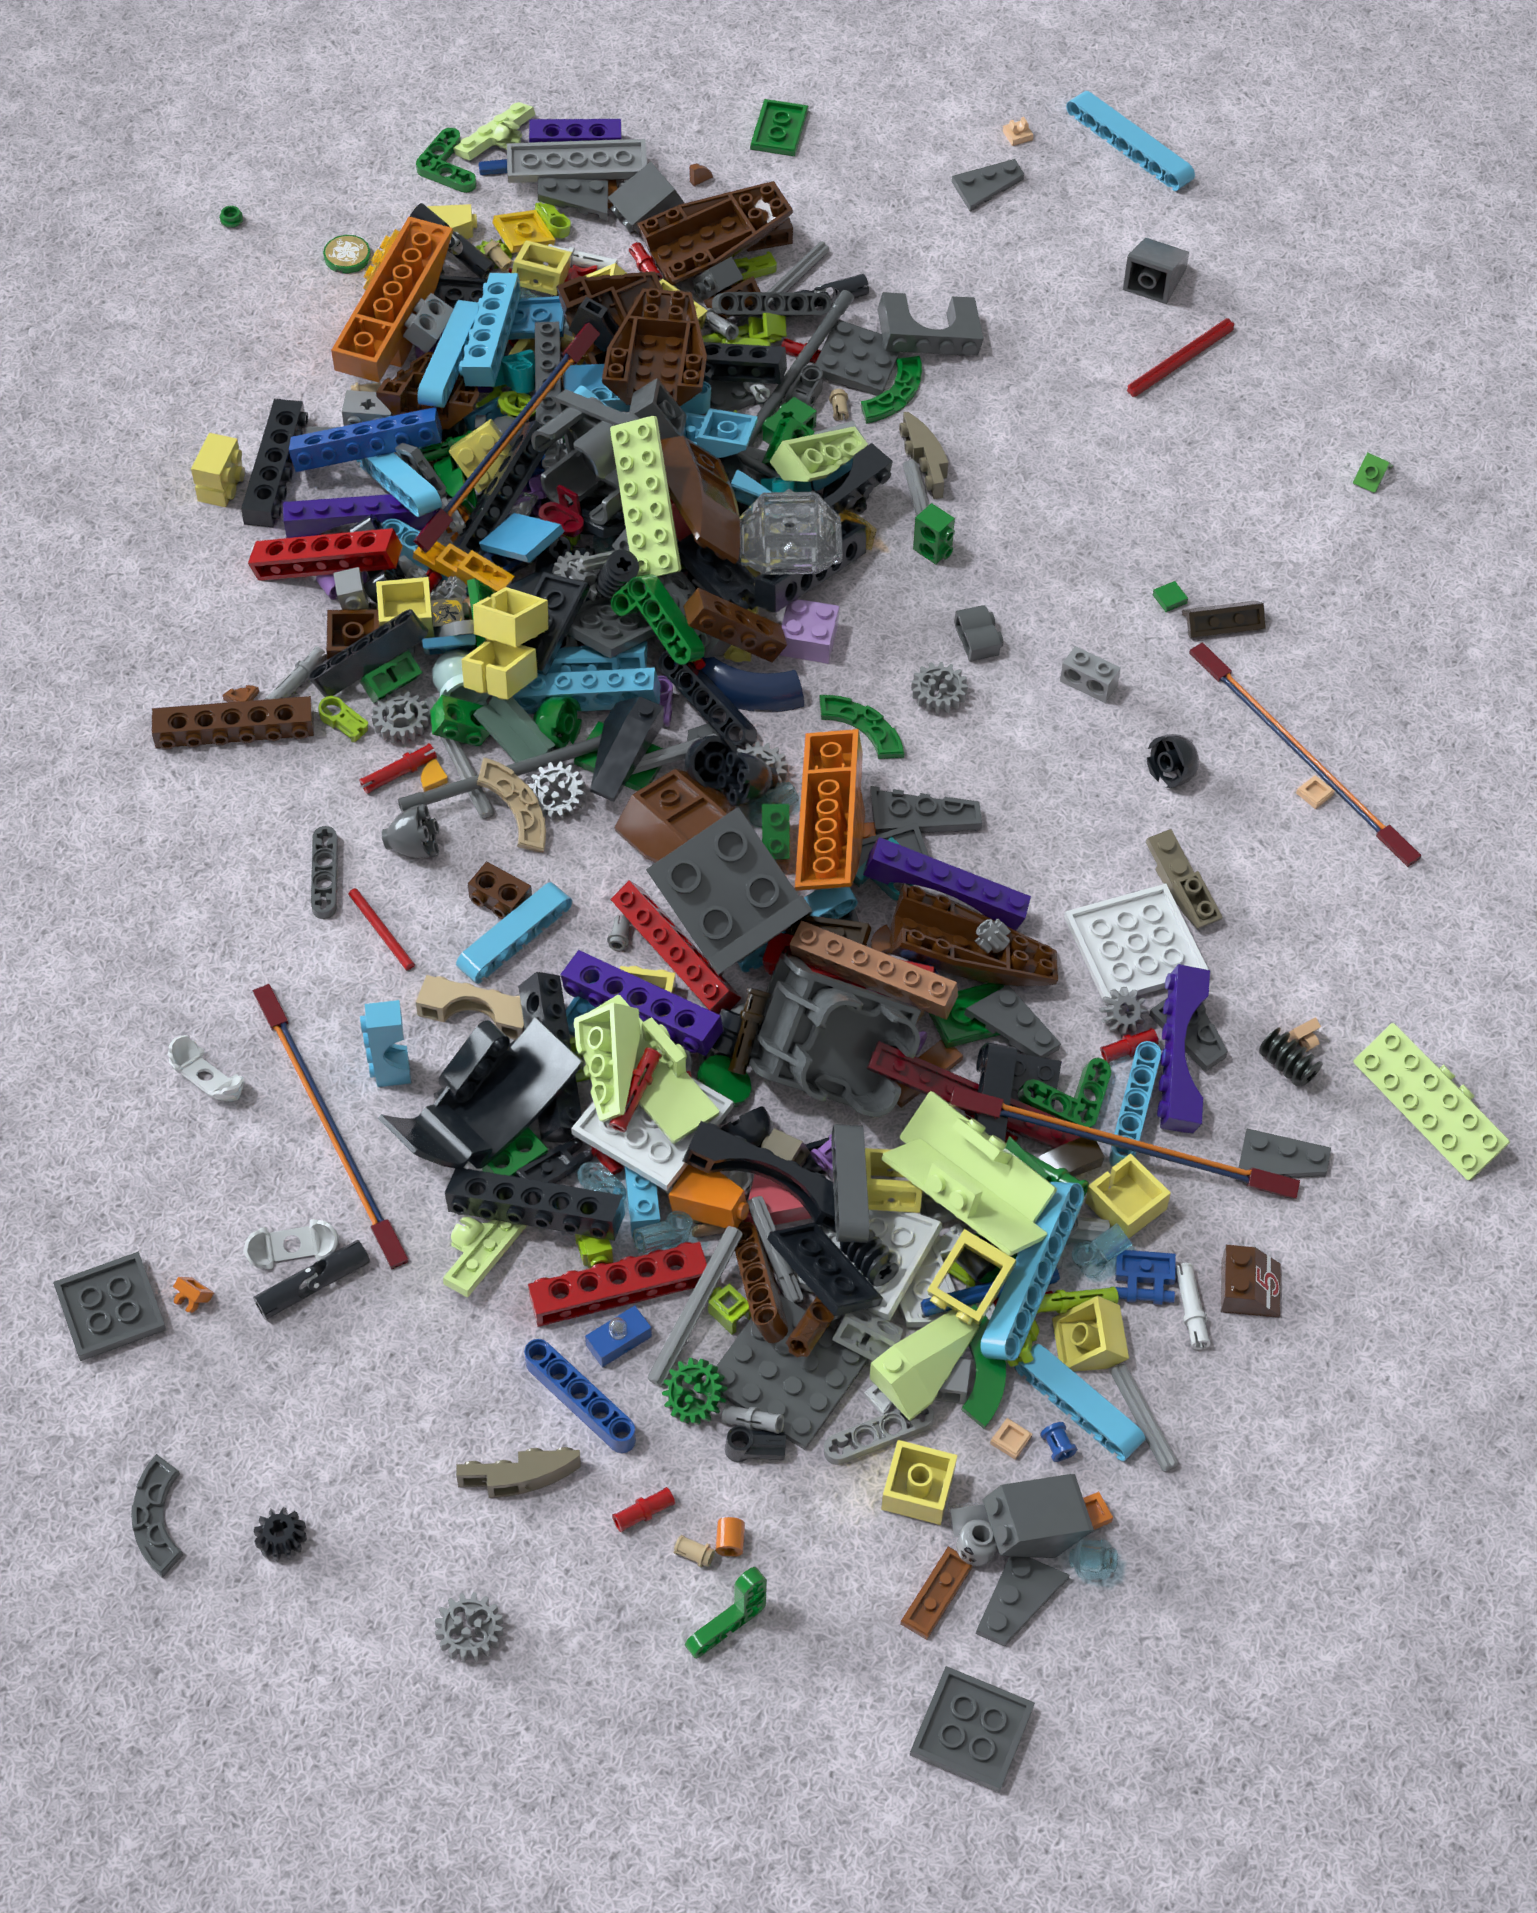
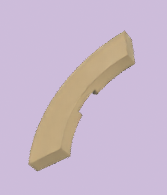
[477,757,546,853]

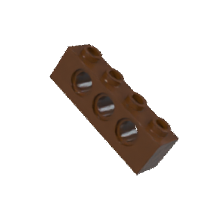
[683,588,787,663]

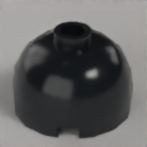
[1147,734,1199,788]
[685,735,738,789]
[720,1106,773,1148]

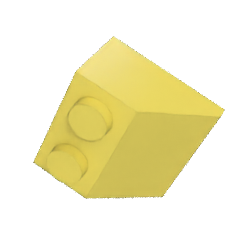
[1052,1296,1129,1372]

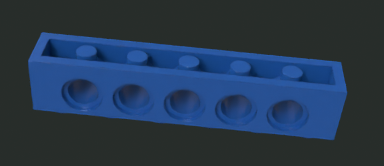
[289,407,442,472]

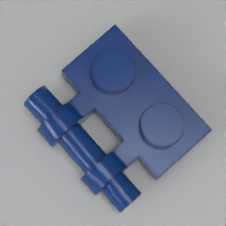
[1115,1249,1176,1305]

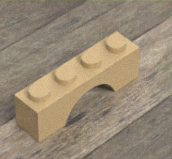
[416,975,525,1040]

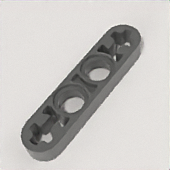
[311,826,338,919]

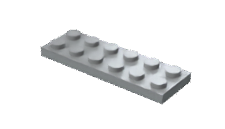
[507,139,647,183]

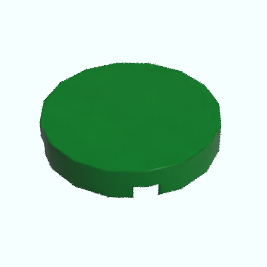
[697,1055,752,1107]

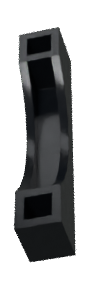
[569,297,717,383]
[762,443,893,554]
[682,1121,836,1233]

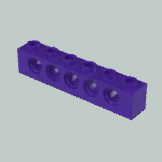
[560,950,723,1056]

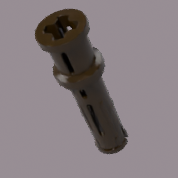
[728,987,771,1075]

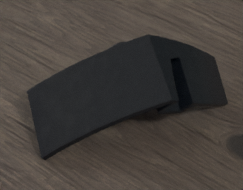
[378,1017,584,1169]

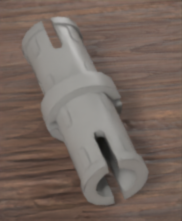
[722,1404,785,1434]

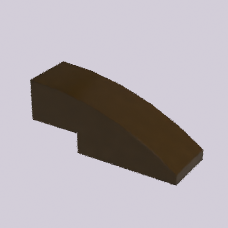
[1037,1137,1105,1177]

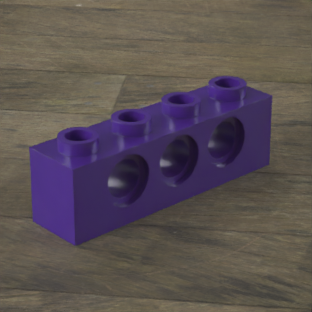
[529,119,622,143]

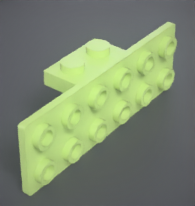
[610,416,681,577]
[574,995,719,1144]
[1353,1023,1510,1180]
[900,1091,1057,1223]
[882,1138,1047,1256]

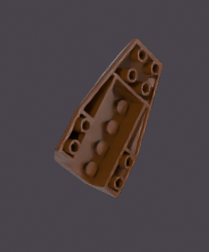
[637,181,793,286]
[602,288,707,406]
[661,436,740,564]
[614,769,736,863]
[890,884,1058,986]

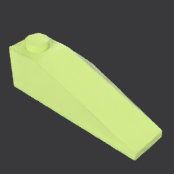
[770,426,868,482]
[574,1003,640,1122]

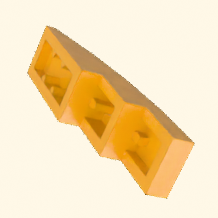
[413,541,515,591]

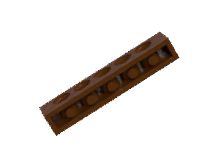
[152,696,314,749]

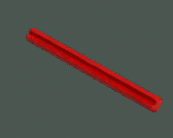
[1127,318,1235,397]

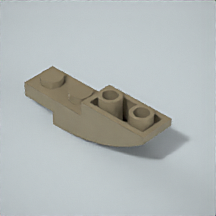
[899,412,949,499]
[1145,829,1223,929]
[456,1447,581,1498]

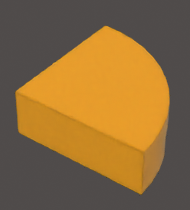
[421,759,448,792]

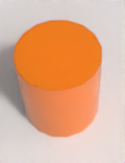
[715,1517,745,1557]

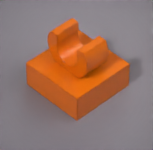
[173,1277,214,1313]

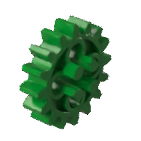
[662,1358,727,1425]

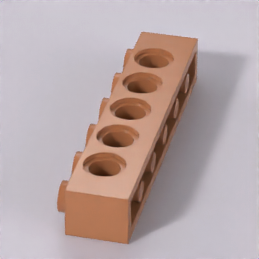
[790,921,958,1020]

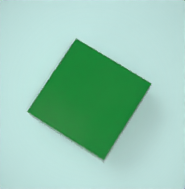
[1152,581,1188,612]

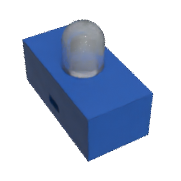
[585,1305,652,1368]

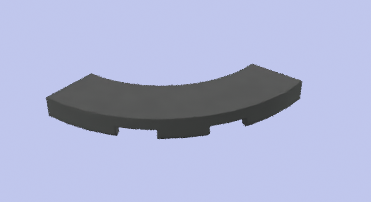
[131,1454,183,1578]

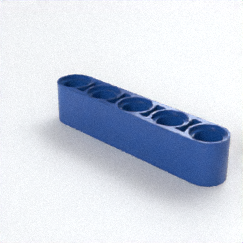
[524,1339,636,1453]

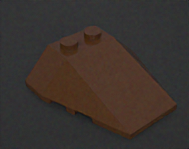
[556,271,663,365]
[376,352,479,430]

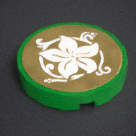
[323,235,371,274]

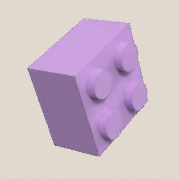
[780,599,839,664]

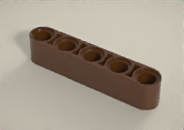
[735,1222,788,1343]

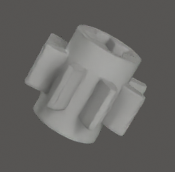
[975,919,1011,953]

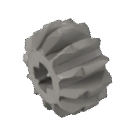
[1099,987,1148,1034]

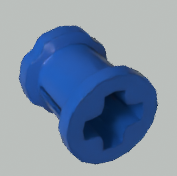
[1040,1422,1078,1462]

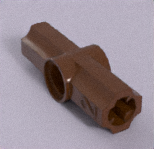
[786,1297,835,1358]

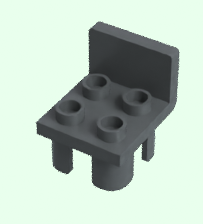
[532,389,640,525]
[646,807,813,977]
[748,952,921,1117]

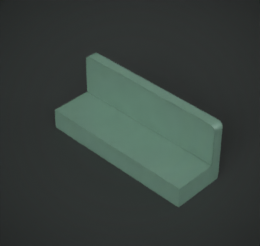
[474,696,555,763]

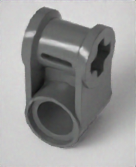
[786,364,823,408]

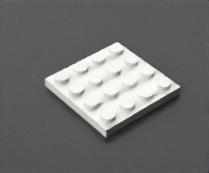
[1064,884,1208,1005]
[571,1077,733,1191]
[793,1210,942,1321]

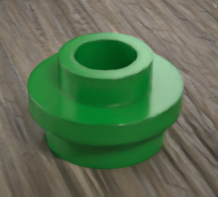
[219,206,243,227]

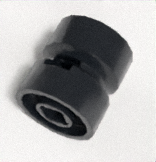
[712,1008,742,1056]

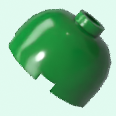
[533,696,582,749]

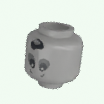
[956,1520,997,1566]

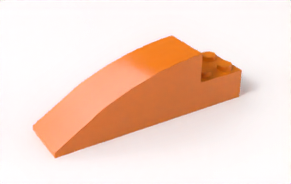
[331,217,453,383]
[795,729,865,891]

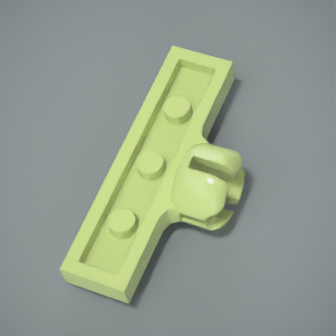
[453,102,536,161]
[443,1217,527,1298]

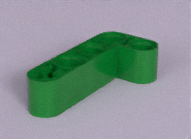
[611,574,705,664]

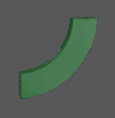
[861,355,922,424]
[819,695,904,759]
[961,1304,1006,1429]

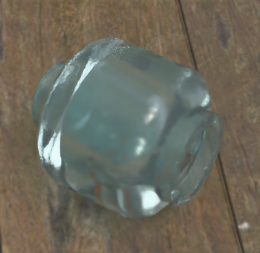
[1069,1538,1118,1580]

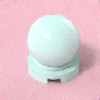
[432,649,489,706]

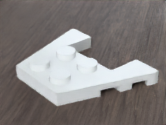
[898,1223,995,1327]

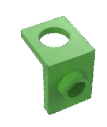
[1353,452,1393,493]

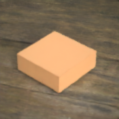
[1296,775,1335,809]
[990,1418,1032,1460]

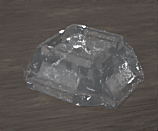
[739,489,842,574]

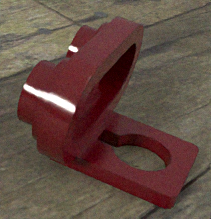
[539,485,584,538]

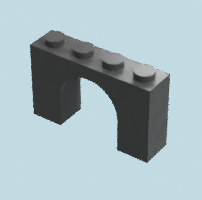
[877,292,984,356]

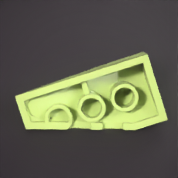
[870,1310,979,1421]

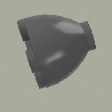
[382,804,439,858]

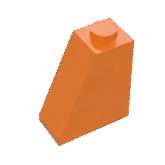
[669,1164,749,1228]

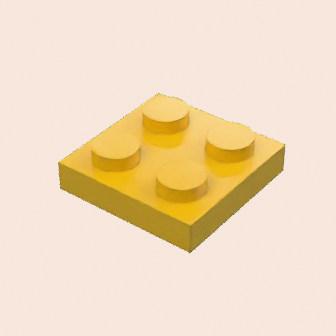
[492,210,555,253]
[363,229,400,290]

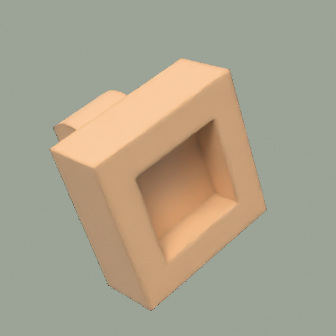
[1003,117,1033,146]
[1287,1017,1321,1052]

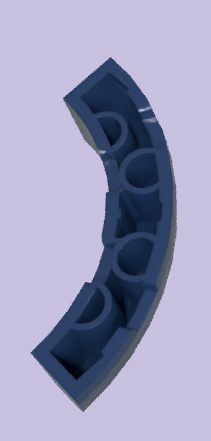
[673,657,804,712]

